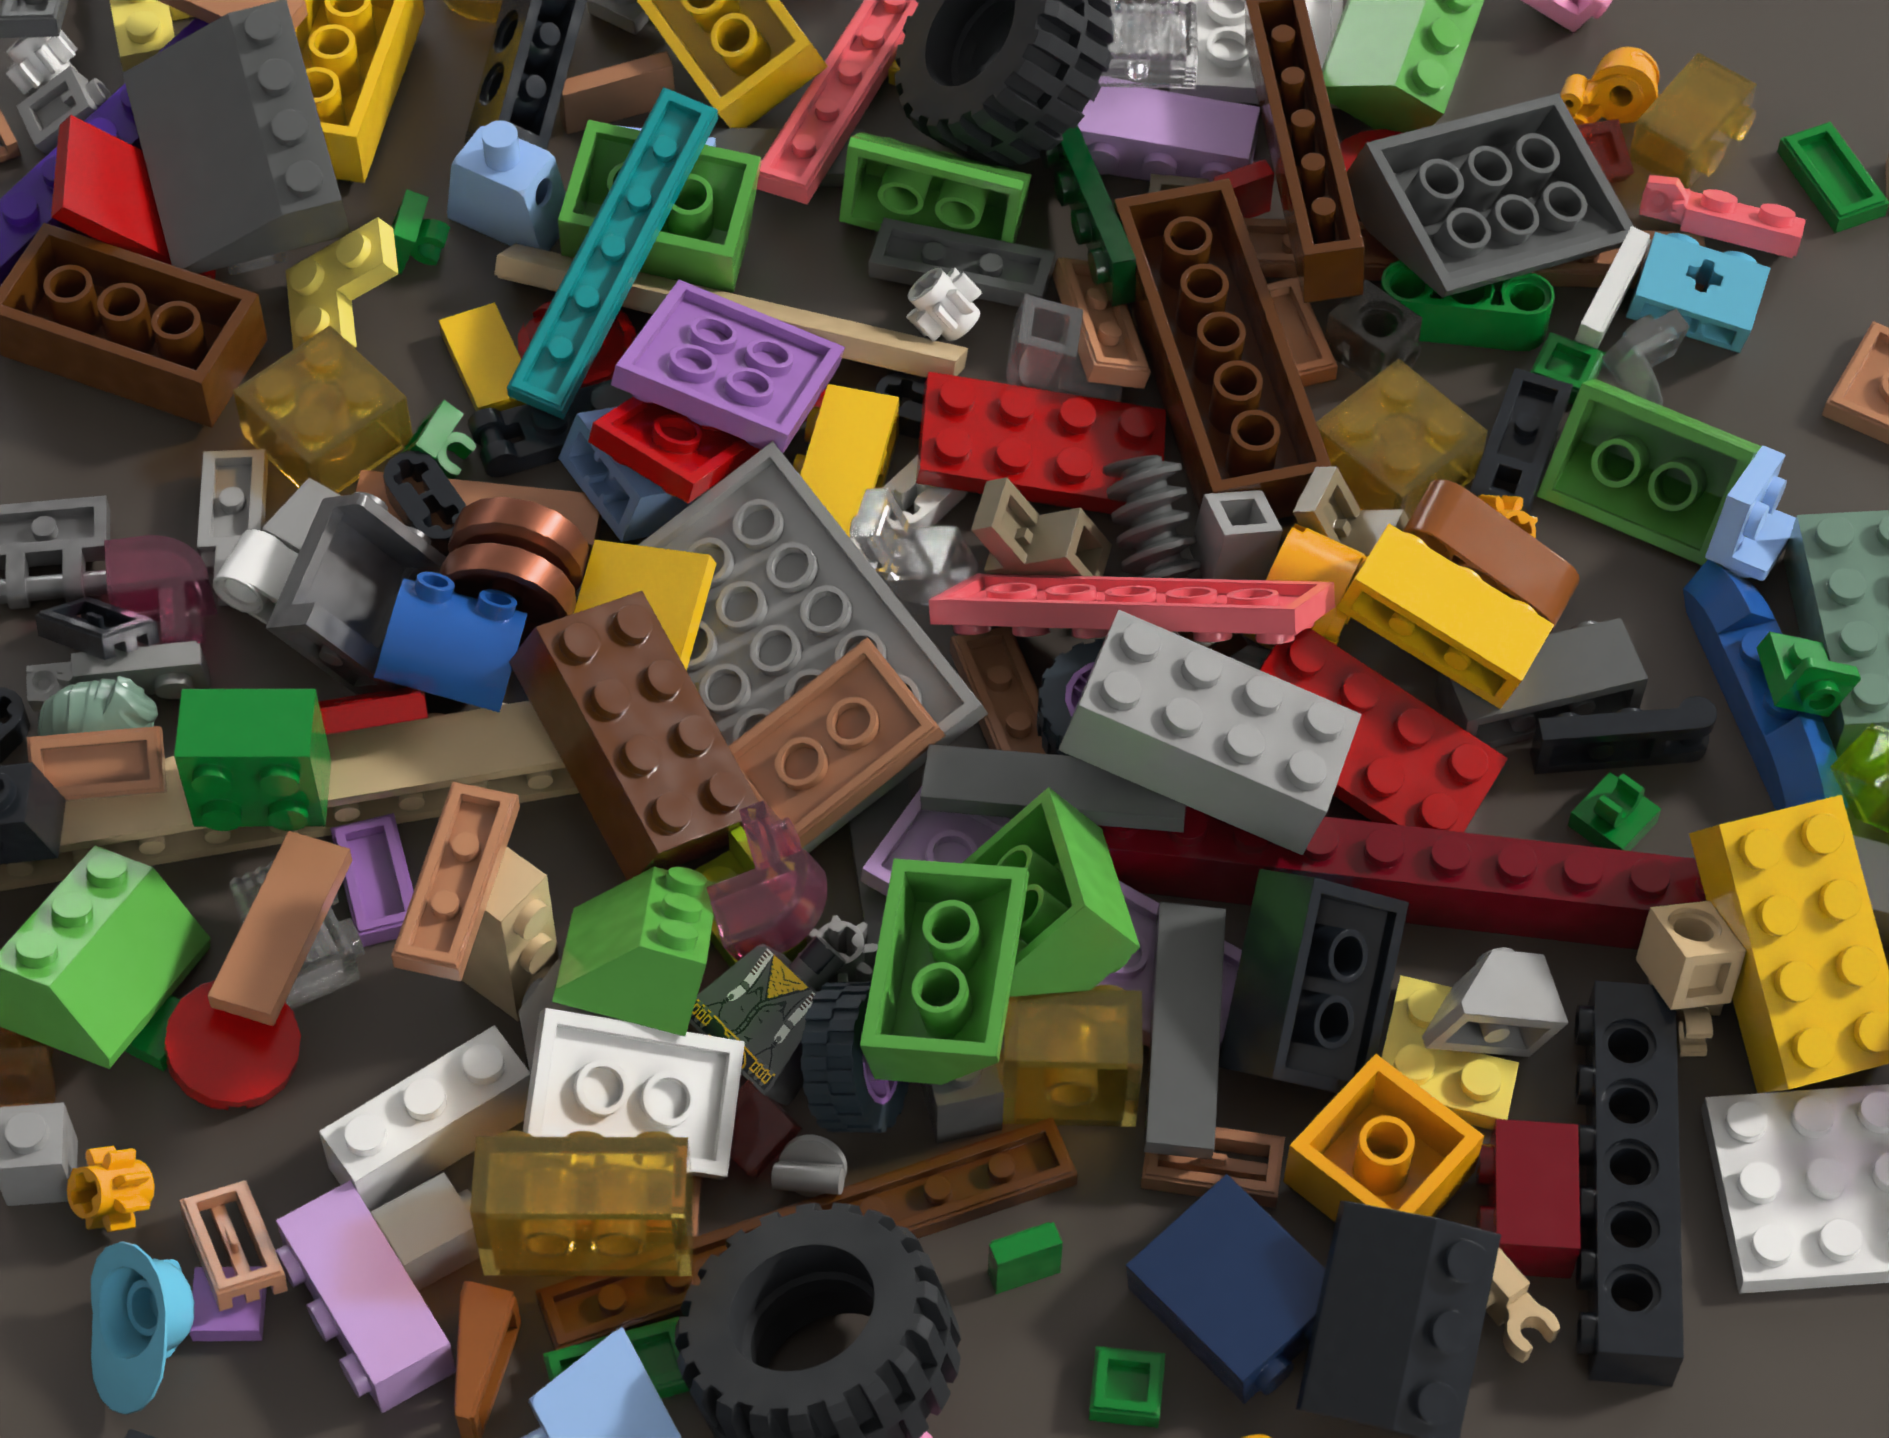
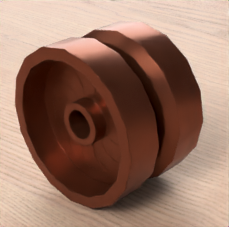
[439,497,590,649]

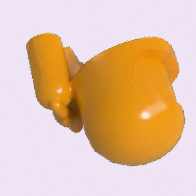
[1560,47,1660,137]

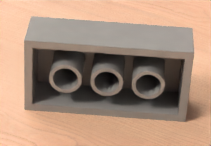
[1058,610,1362,855]

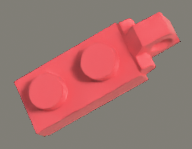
[1639,175,1806,259]

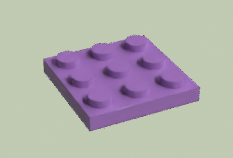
[611,280,845,453]

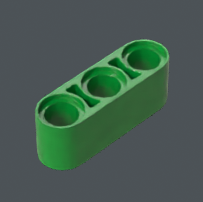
[1375,260,1555,351]

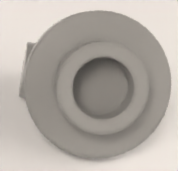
[771,1135,847,1198]

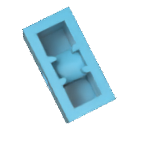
[1626,232,1770,353]

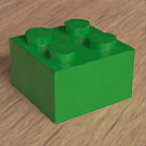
[174,689,331,831]

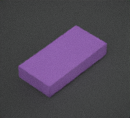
[330,813,414,948]

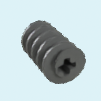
[1102,455,1202,578]

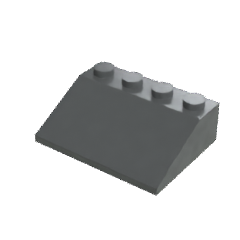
[123,0,351,274]
[1347,93,1634,298]

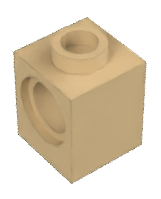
[1636,901,1746,1010]

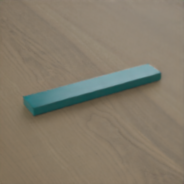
[507,87,718,419]

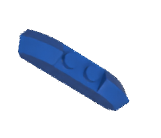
[1683,559,1848,811]

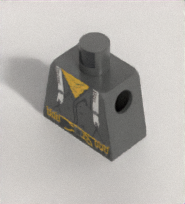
[689,935,846,1106]

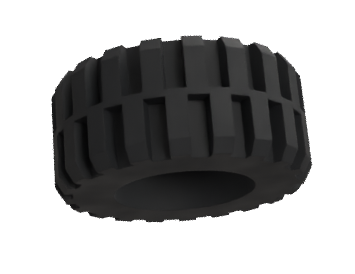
[895,0,1114,168]
[675,1202,961,1438]

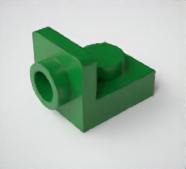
[1756,631,1861,717]

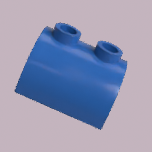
[374,572,528,713]

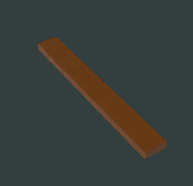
[535,1117,1078,1351]

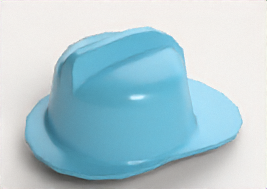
[91,1241,194,1414]

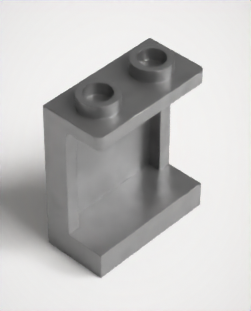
[266,492,446,694]

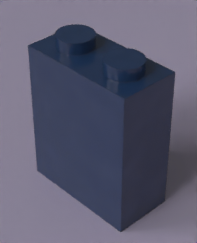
[1126,1174,1325,1404]

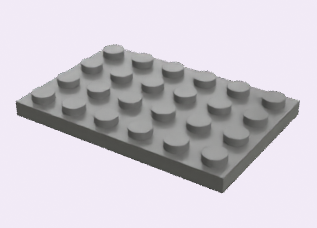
[575,441,988,873]

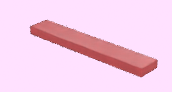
[757,0,919,205]

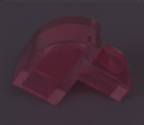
[104,535,218,644]
[706,800,827,961]

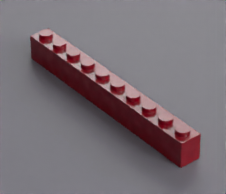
[1098,806,1706,950]

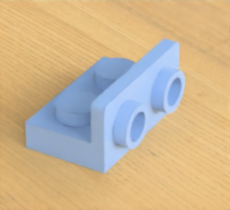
[1705,445,1796,581]

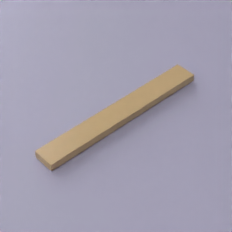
[494,243,968,377]

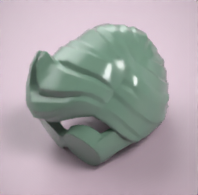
[38,676,158,736]

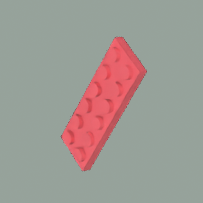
[929,574,1335,644]

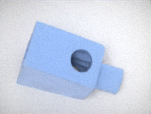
[447,120,566,251]
[521,1327,681,1438]

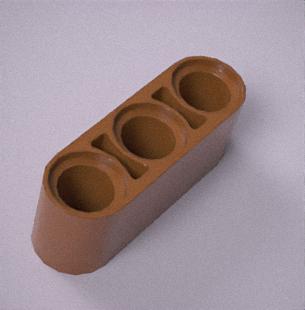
[1403,479,1580,634]

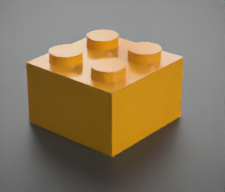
[1283,1054,1484,1222]

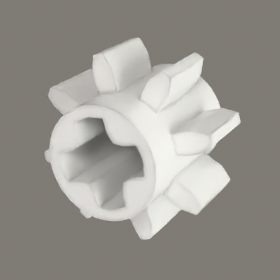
[5,29,78,95]
[906,268,982,342]

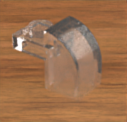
[1006,294,1123,402]
[850,488,979,615]

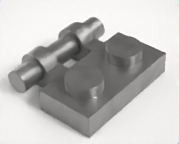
[0,495,112,609]

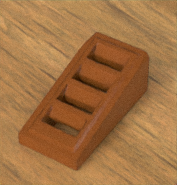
[454,1281,522,1438]

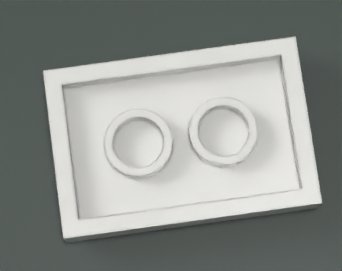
[520,1008,745,1180]

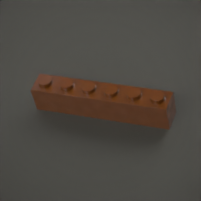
[1245,0,1364,303]

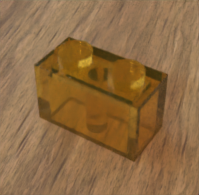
[1628,53,1757,189]

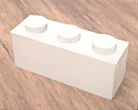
[319,1025,531,1213]

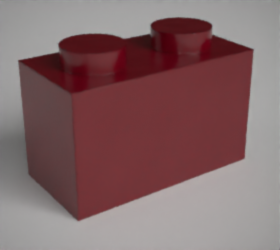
[1476,1119,1581,1279]

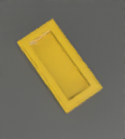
[438,302,526,412]

